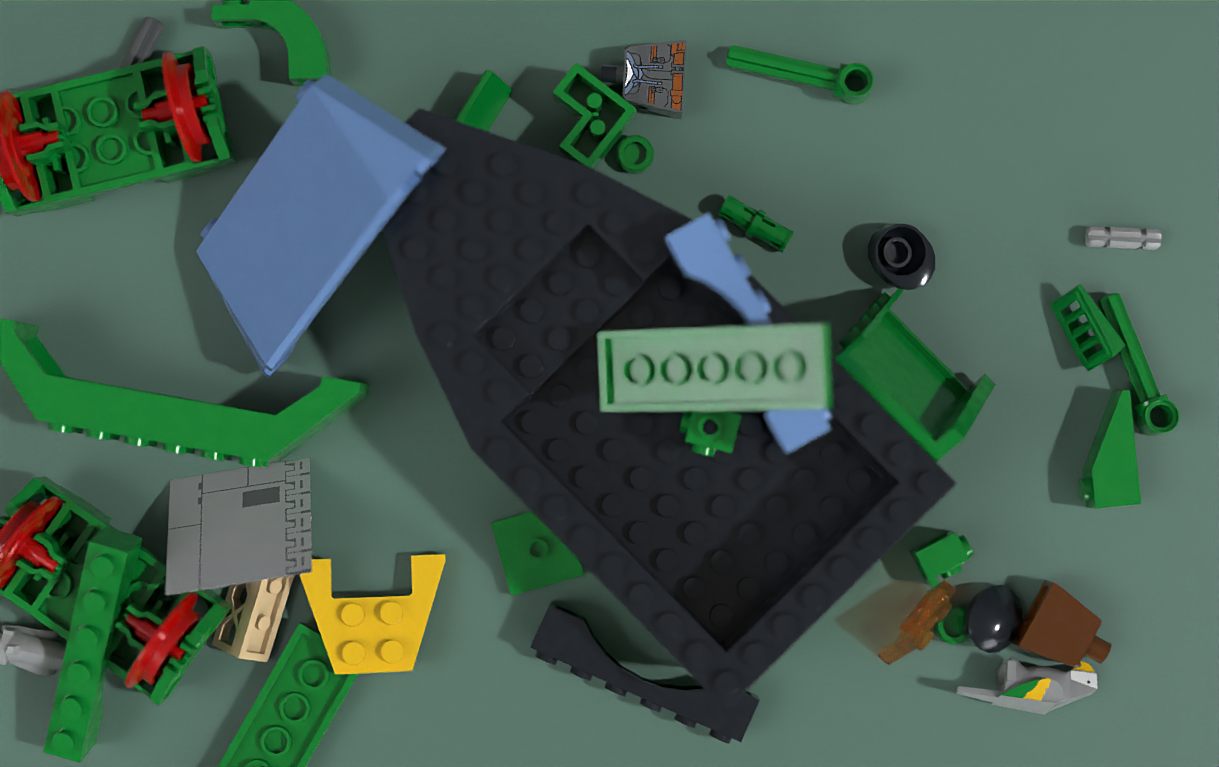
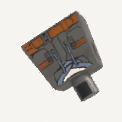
[601,40,687,119]

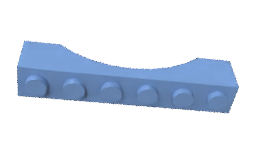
[664,213,832,453]

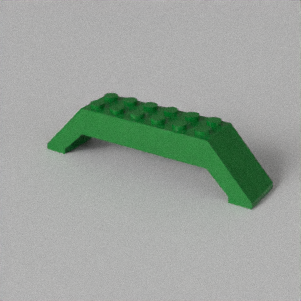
[0,318,371,468]

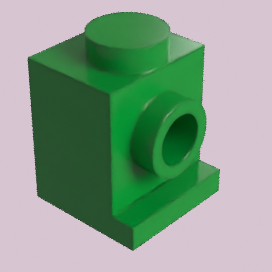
[909,531,974,587]

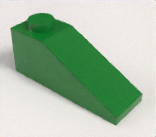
[1078,390,1141,509]

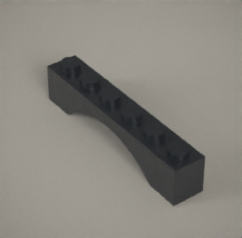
[530,602,760,744]

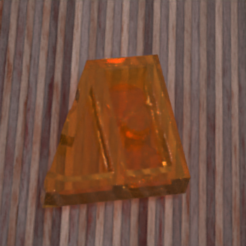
[877,580,956,665]

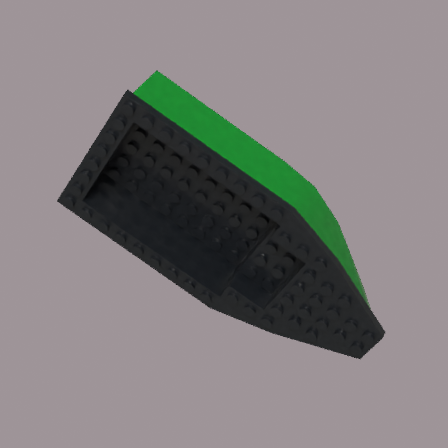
[382,108,957,711]

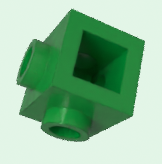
[679,410,742,457]

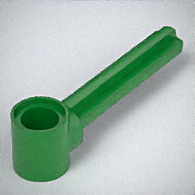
[726,45,874,105]
[1099,293,1180,436]

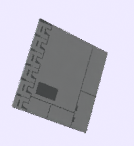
[166,458,312,595]

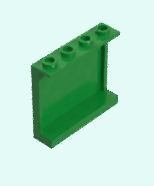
[835,288,996,463]

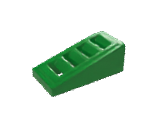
[1050,284,1126,372]

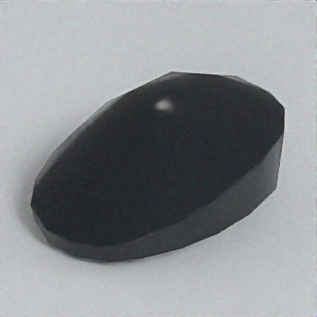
[868,223,935,290]
[962,585,1022,653]

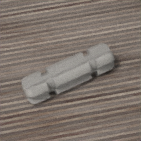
[1085,226,1162,250]

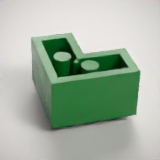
[552,62,637,169]

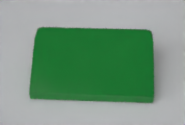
[454,69,512,132]

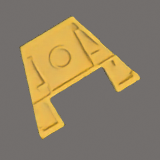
[299,554,446,675]

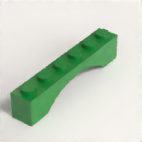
[43,527,143,763]

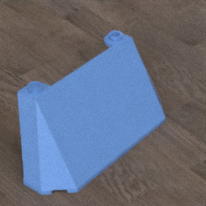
[196,74,446,378]

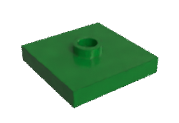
[491,511,584,596]

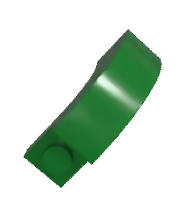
[211,0,332,86]

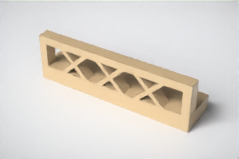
[212,517,312,662]

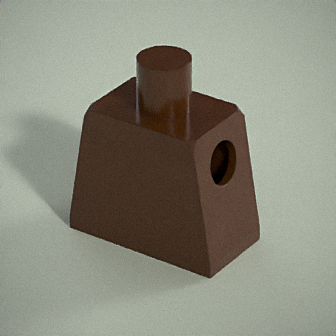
[1011,580,1112,667]

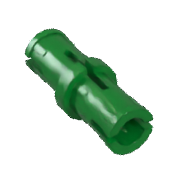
[717,194,794,253]

